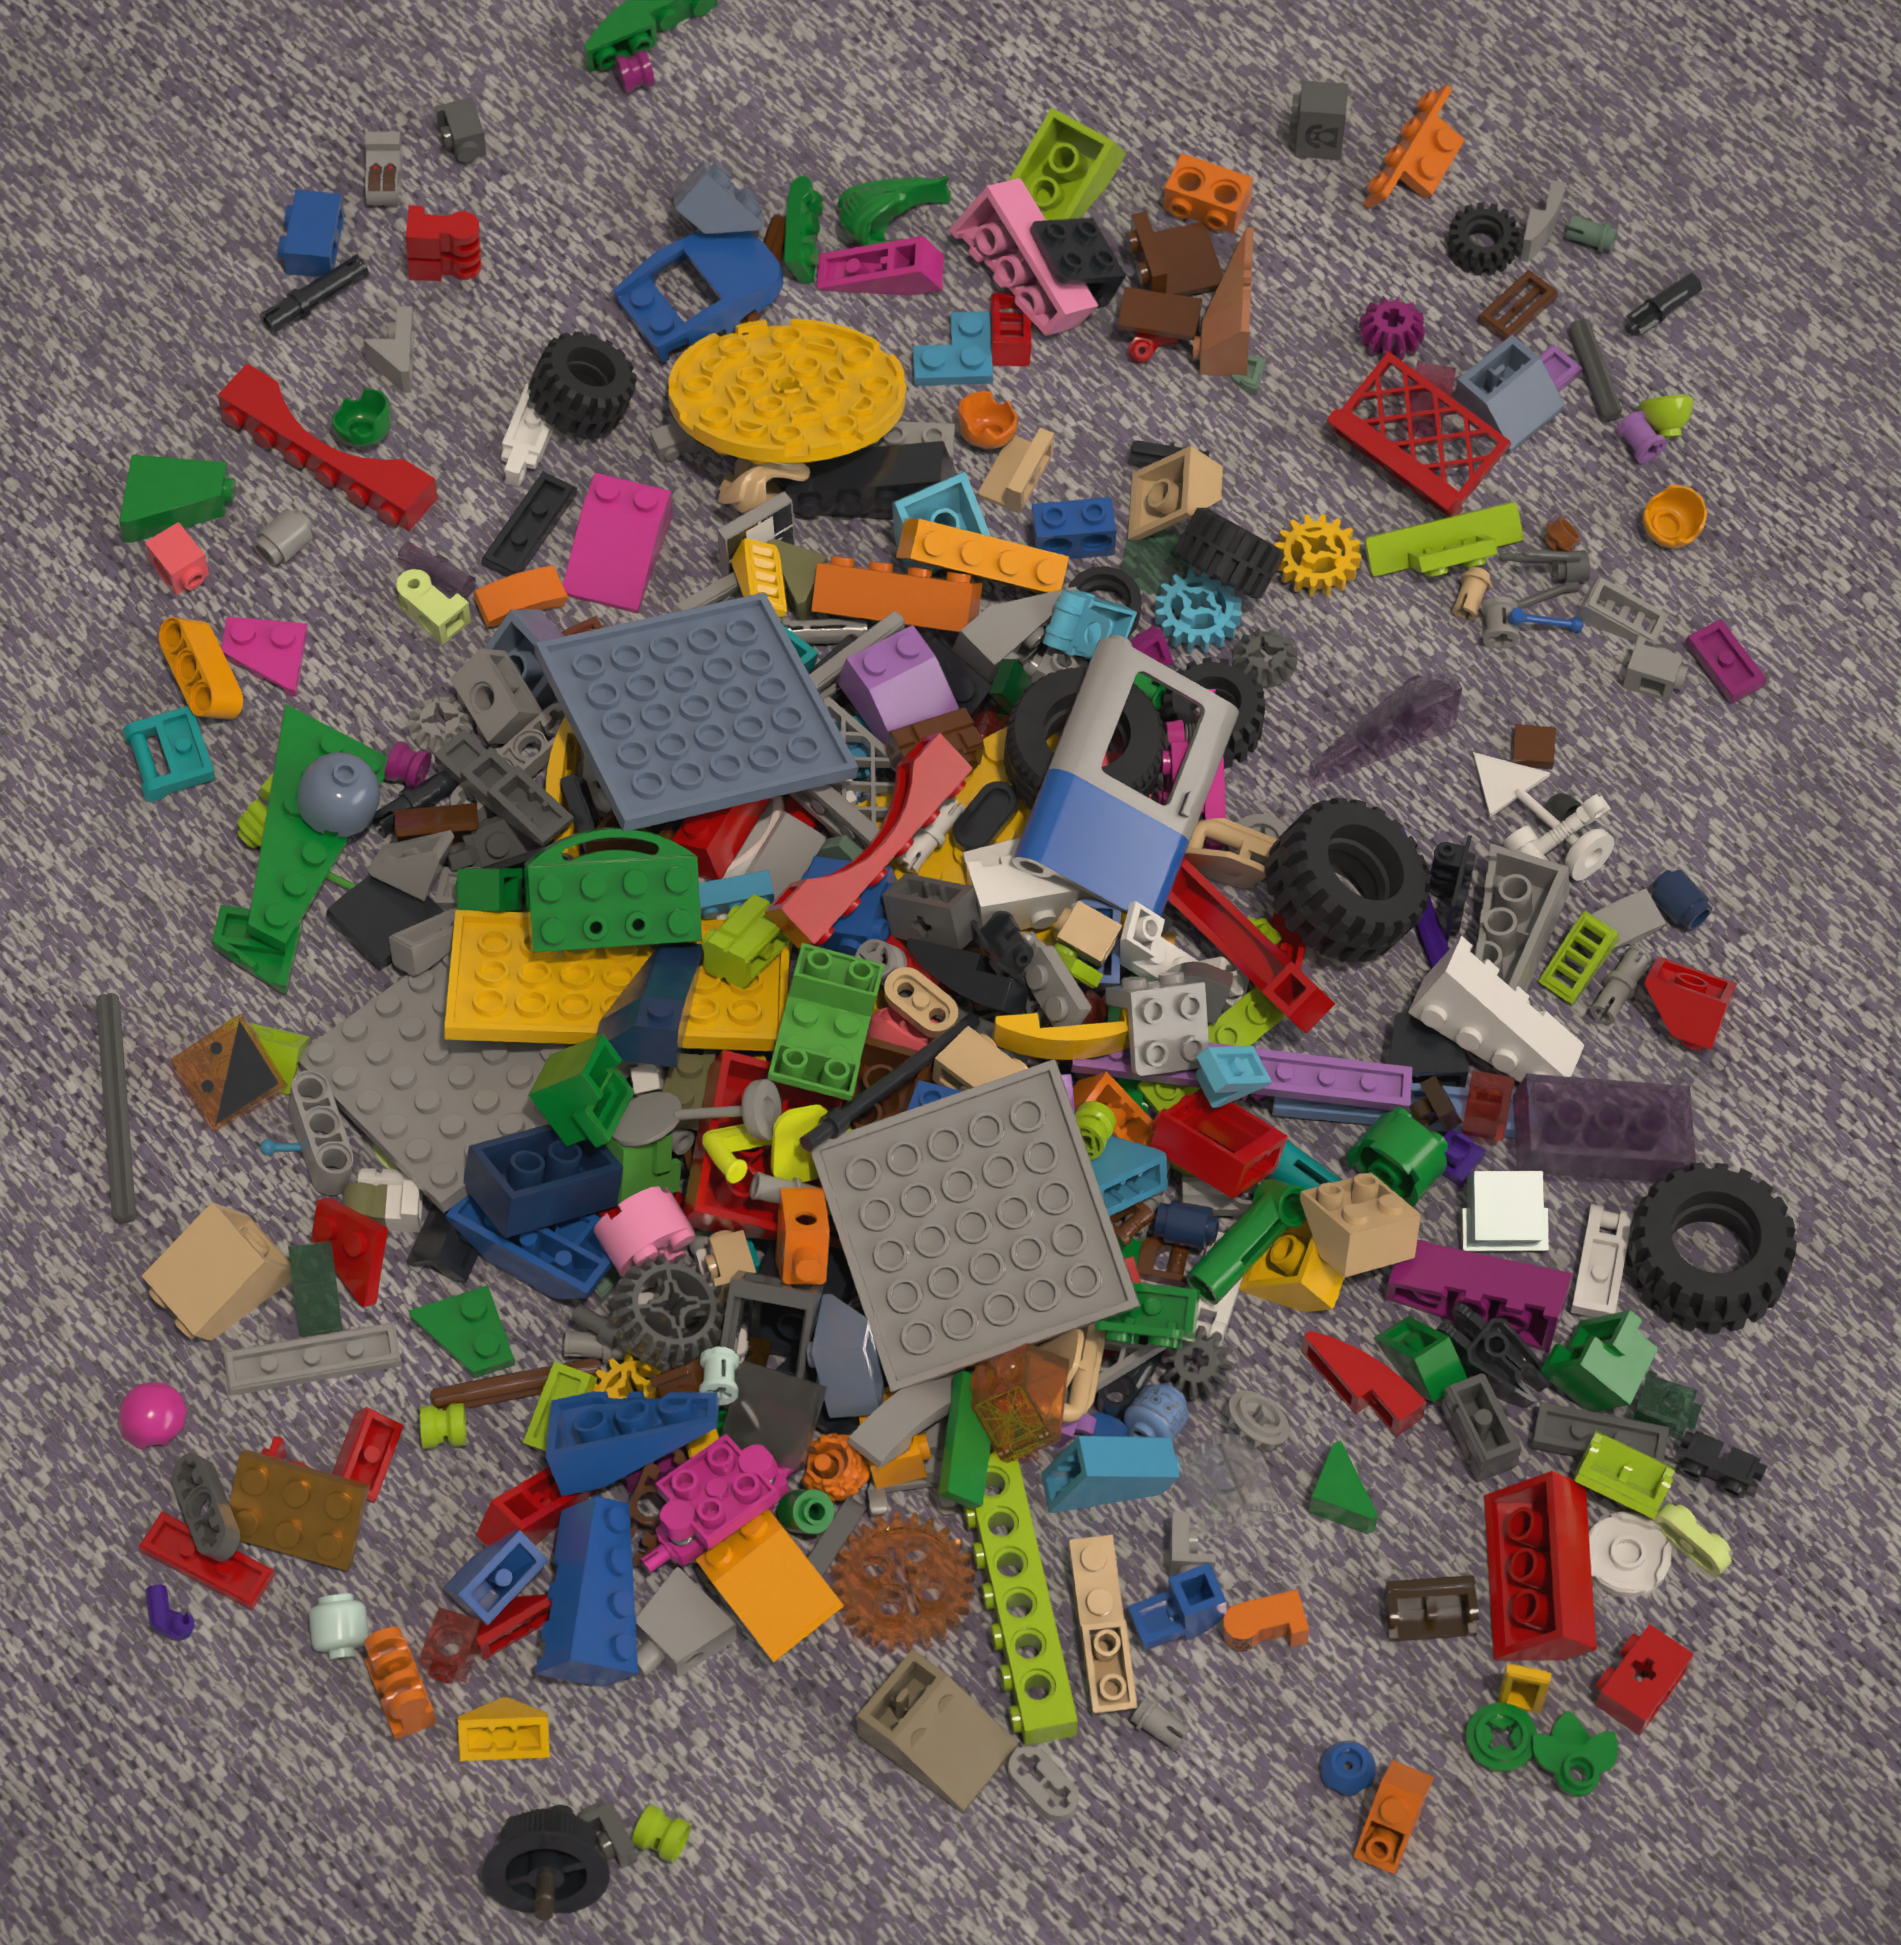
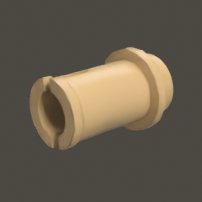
[1452,567,1492,621]

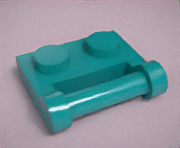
[122,706,216,802]

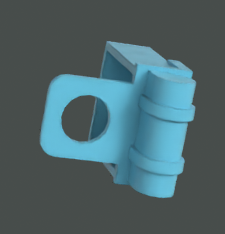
[1042,589,1137,658]

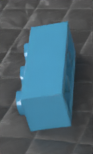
[699,870,774,919]

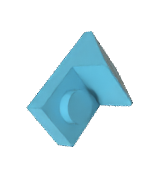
[1195,1046,1272,1108]

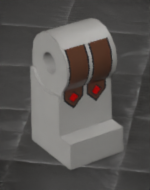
[365,132,403,205]

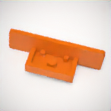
[1363,84,1465,209]

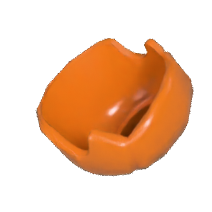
[957,391,1019,449]

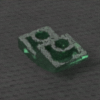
[288,1240,343,1337]

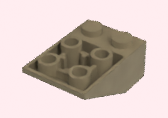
[857,1649,1018,1813]

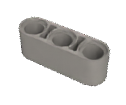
[288,1070,354,1195]

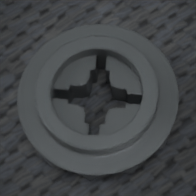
[1233,627,1298,687]

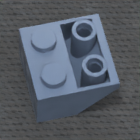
[673,159,765,234]
[1454,335,1565,454]
[807,1294,886,1418]

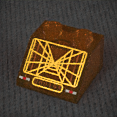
[970,1343,1069,1463]

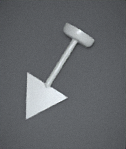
[1473,752,1614,881]

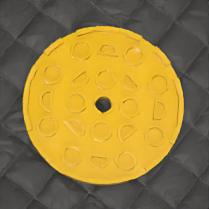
[668,319,906,465]

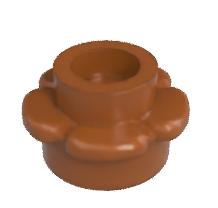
[1544,516,1581,552]

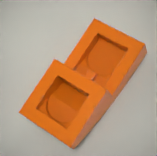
[473,565,568,627]

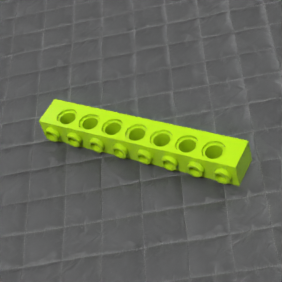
[946,1398,1078,1746]

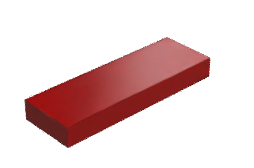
[138,1511,275,1611]

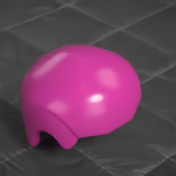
[117,1382,187,1449]

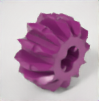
[1359,295,1425,361]

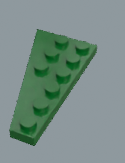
[246,704,388,951]

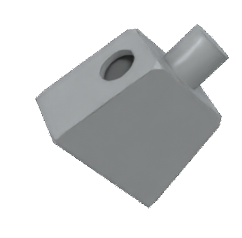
[635,1567,737,1677]

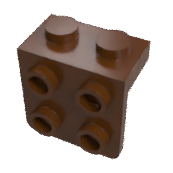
[1125,211,1223,296]

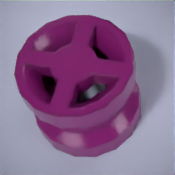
[614,49,655,94]
[384,741,432,789]

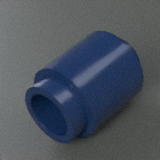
[1651,870,1713,931]
[1154,1200,1220,1250]

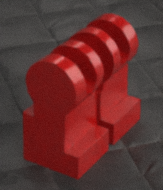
[406,205,482,281]

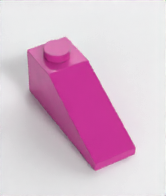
[817,236,944,295]

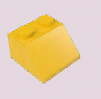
[1240,1221,1344,1312]

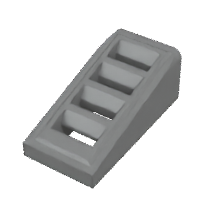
[1575,576,1669,647]
[389,907,457,977]

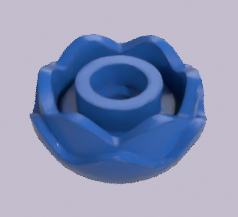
[1320,1741,1376,1796]

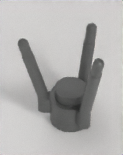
[1499,549,1590,609]

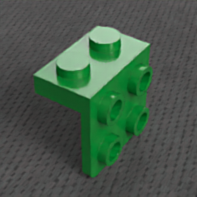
[1095,1282,1200,1349]

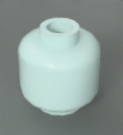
[308,1594,369,1661]

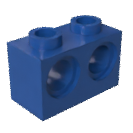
[1031,497,1116,560]

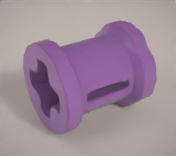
[1615,411,1667,464]

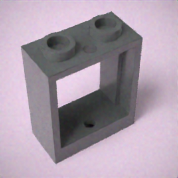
[720,1270,823,1399]

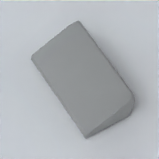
[745,811,826,900]

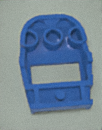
[613,231,783,363]

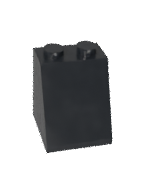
[749,1240,854,1358]

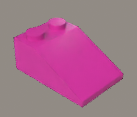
[563,473,673,614]

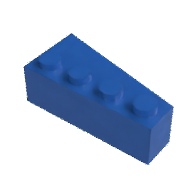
[535,1496,638,1687]

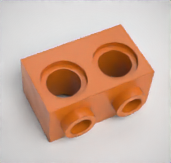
[1163,153,1253,234]

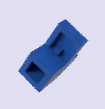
[1127,1562,1226,1651]

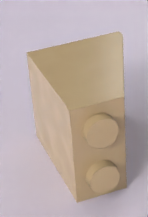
[142,1202,301,1341]

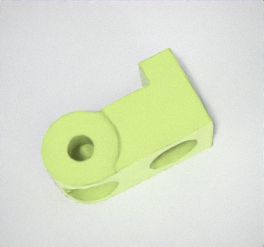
[396,569,471,645]

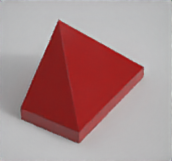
[476,1594,552,1661]

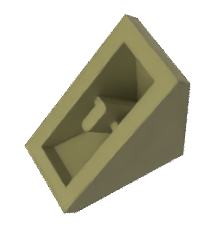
[767,539,827,620]

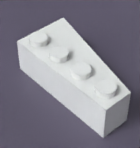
[966,855,1100,930]
[1408,936,1584,1101]

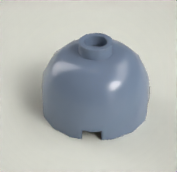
[296,752,380,837]

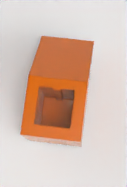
[1353,1760,1434,1874]

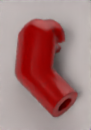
[1128,332,1179,364]

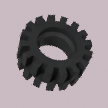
[1447,202,1519,276]

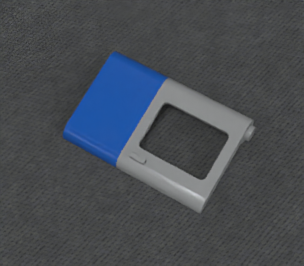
[1012,635,1239,917]

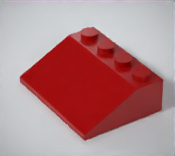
[683,1050,843,1240]

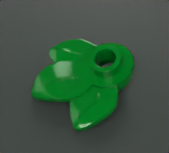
[1532,1711,1618,1797]

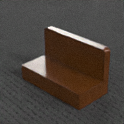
[1118,287,1202,341]
[395,803,479,845]

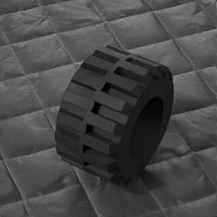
[528,331,637,438]
[1174,508,1285,599]
[1162,657,1266,769]

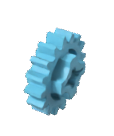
[1155,569,1242,653]

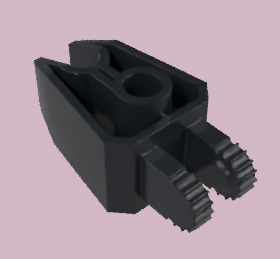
[1436,1303,1550,1408]

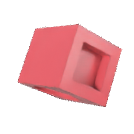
[145,522,209,595]

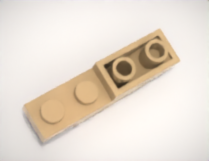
[1068,1535,1137,1714]

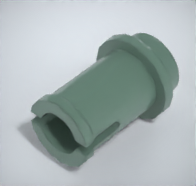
[1566,215,1618,253]

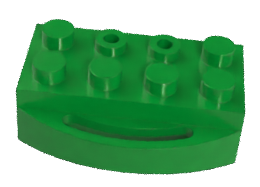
[524,827,702,952]

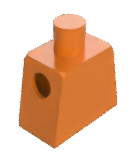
[775,1187,829,1285]

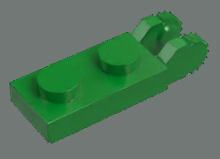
[784,175,823,284]

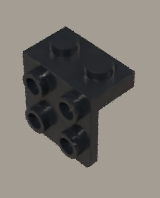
[1029,218,1126,308]

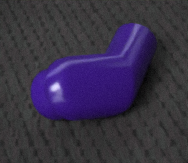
[145,1585,195,1641]

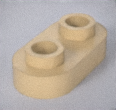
[884,967,958,1038]

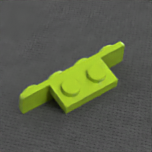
[1364,502,1523,577]
[1137,986,1284,1114]

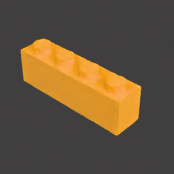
[896,518,1069,594]

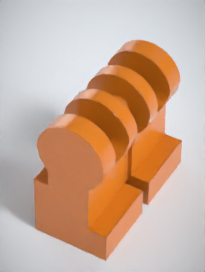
[364,1627,437,1740]

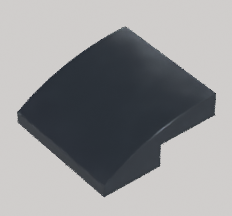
[326,875,444,968]

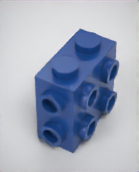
[801,856,897,956]

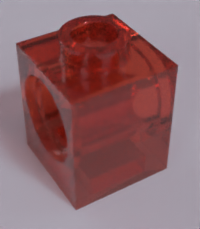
[421,1607,482,1683]

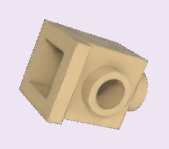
[704,1230,756,1301]

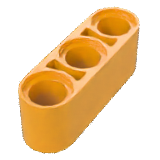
[159,617,243,720]

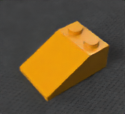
[696,1509,844,1662]

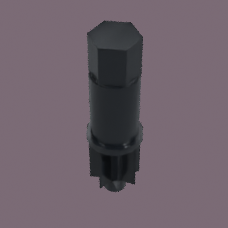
[1624,273,1702,335]

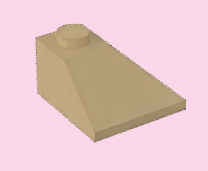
[1128,446,1223,542]

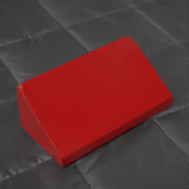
[332,1407,404,1503]

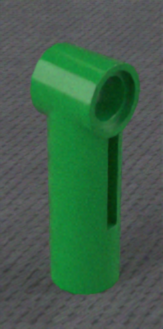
[1186,1178,1307,1305]

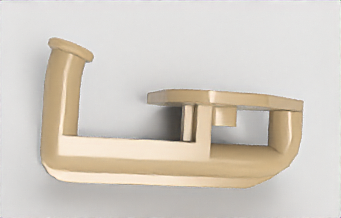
[1184,818,1277,888]
[1027,1319,1108,1423]

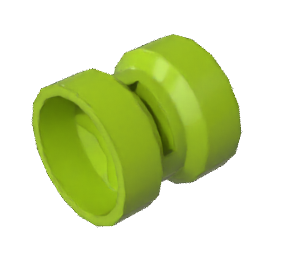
[1075,1101,1116,1160]
[420,1403,467,1449]
[632,1804,692,1864]

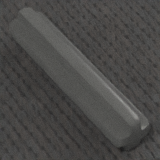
[1569,319,1622,422]

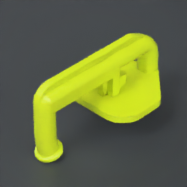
[702,1105,852,1183]

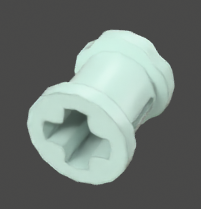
[699,1347,739,1405]

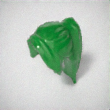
[837,175,951,246]

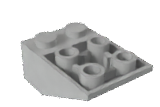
[952,587,1078,684]

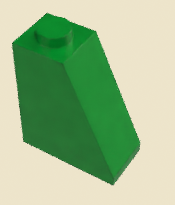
[119,455,236,543]

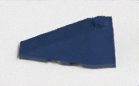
[596,942,704,1068]

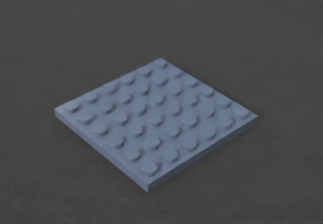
[535,592,858,832]

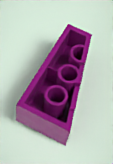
[1385,1240,1573,1353]

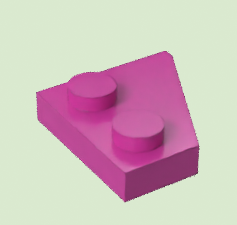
[221,617,308,697]

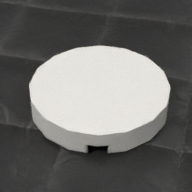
[1589,1511,1672,1598]

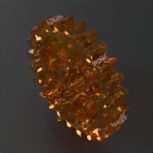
[832,1512,975,1653]

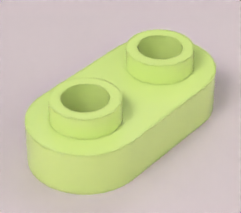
[1652,1504,1732,1577]

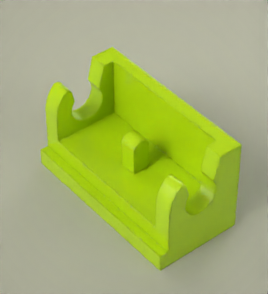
[1575,1430,1675,1519]

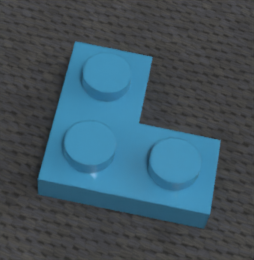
[913,311,993,386]

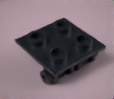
[1430,835,1477,944]

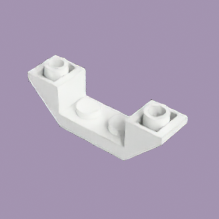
[1120,901,1249,1011]

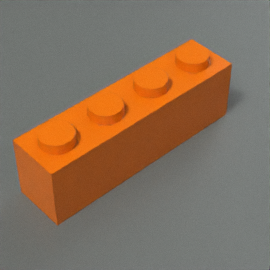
[811,556,983,632]

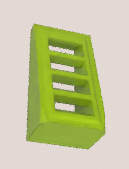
[1538,910,1621,1006]

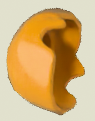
[1642,484,1708,549]

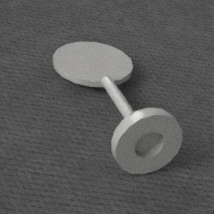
[612,1079,782,1146]

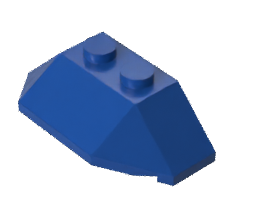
[446,1194,612,1299]

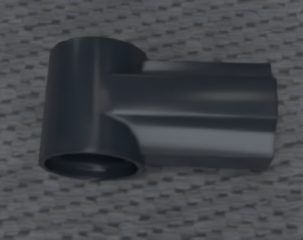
[1097,1336,1165,1422]

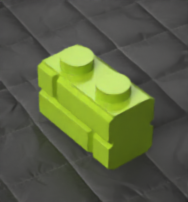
[702,894,791,989]

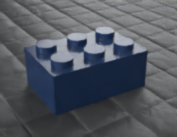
[463,1124,624,1238]

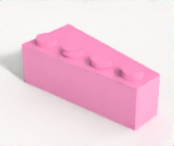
[948,178,1098,336]

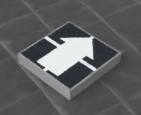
[717,491,795,577]

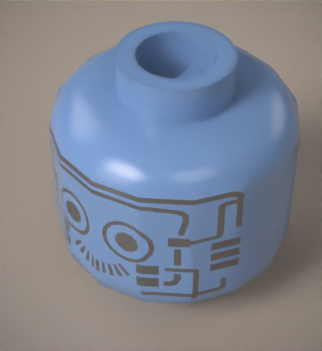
[1124,1384,1189,1442]

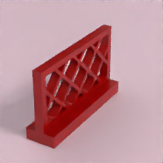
[1326,351,1512,517]

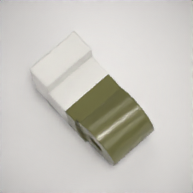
[342,1180,423,1232]

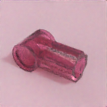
[1406,361,1456,438]

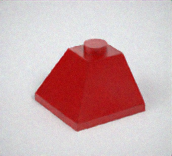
[1645,956,1737,1050]

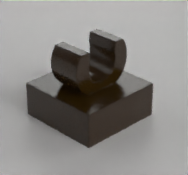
[1409,1075,1463,1131]

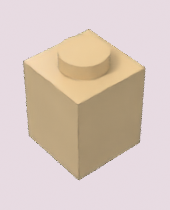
[1054,900,1122,968]

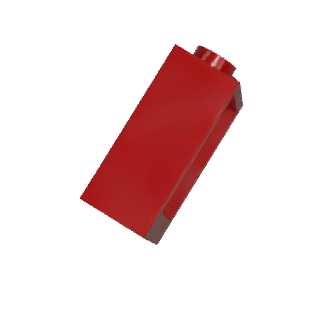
[1149,1088,1288,1199]

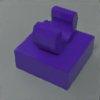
[1442,1129,1486,1188]

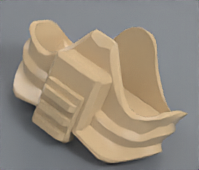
[718,457,810,513]

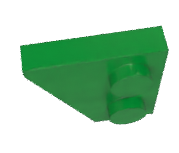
[212,905,304,994]
[409,1285,515,1379]

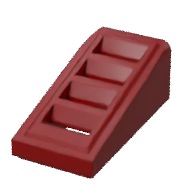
[991,293,1032,366]

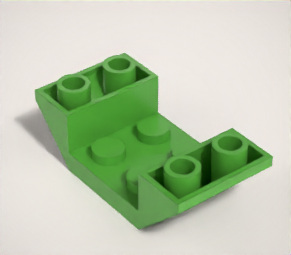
[767,943,885,1101]

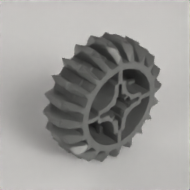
[610,1253,727,1370]

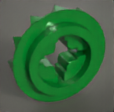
[1466,1703,1537,1773]

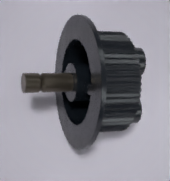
[482,1805,610,1921]

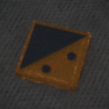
[170,1014,288,1131]

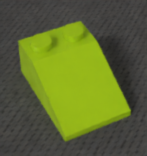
[1008,107,1127,220]

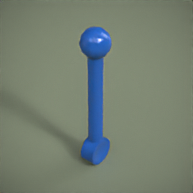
[1508,608,1583,633]

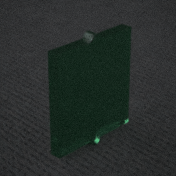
[1120,529,1189,595]

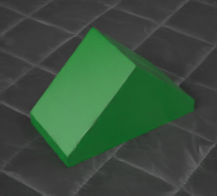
[1309,1440,1378,1534]

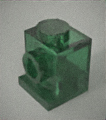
[1633,1371,1702,1441]

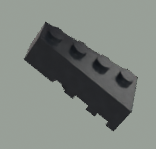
[785,441,957,520]

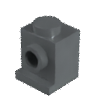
[435,97,487,162]

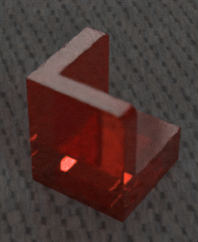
[1462,1070,1515,1141]

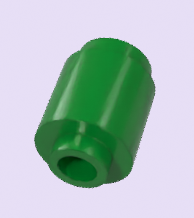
[778,1489,834,1534]

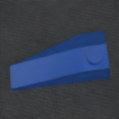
[546,1391,719,1496]

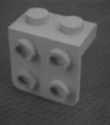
[1106,972,1209,1076]

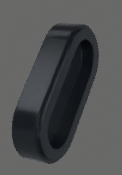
[953,781,1019,852]

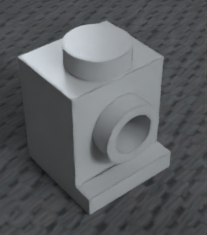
[1623,636,1689,702]

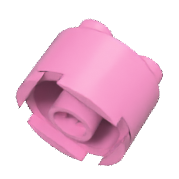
[594,1186,696,1278]

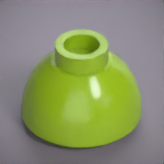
[1638,394,1693,439]

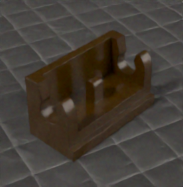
[1383,1575,1479,1642]

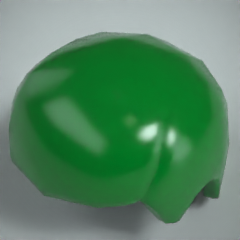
[331,388,392,448]

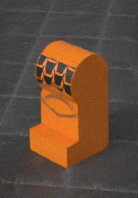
[1222,1589,1309,1652]

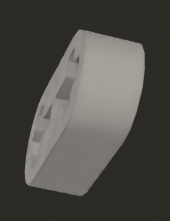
[1008,1746,1079,1823]

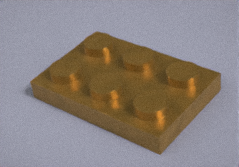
[229,1449,370,1571]

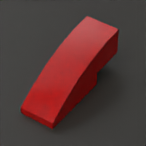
[1301,1330,1426,1437]

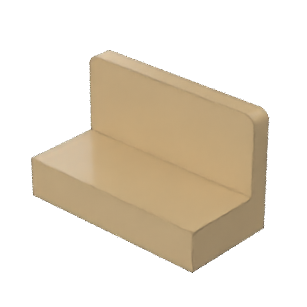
[978,428,1054,514]

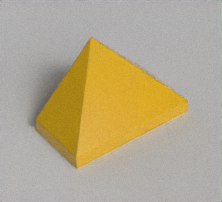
[458,1697,550,1761]

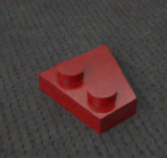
[311,1197,388,1307]

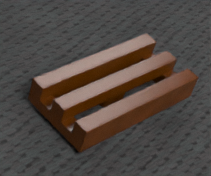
[1477,270,1558,342]

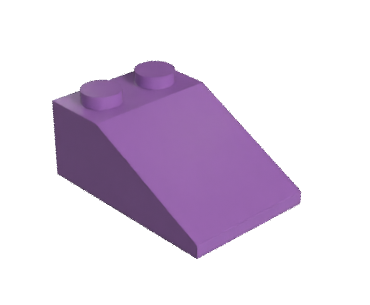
[837,625,959,746]

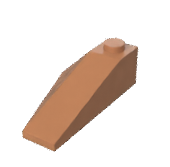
[1193,227,1254,377]

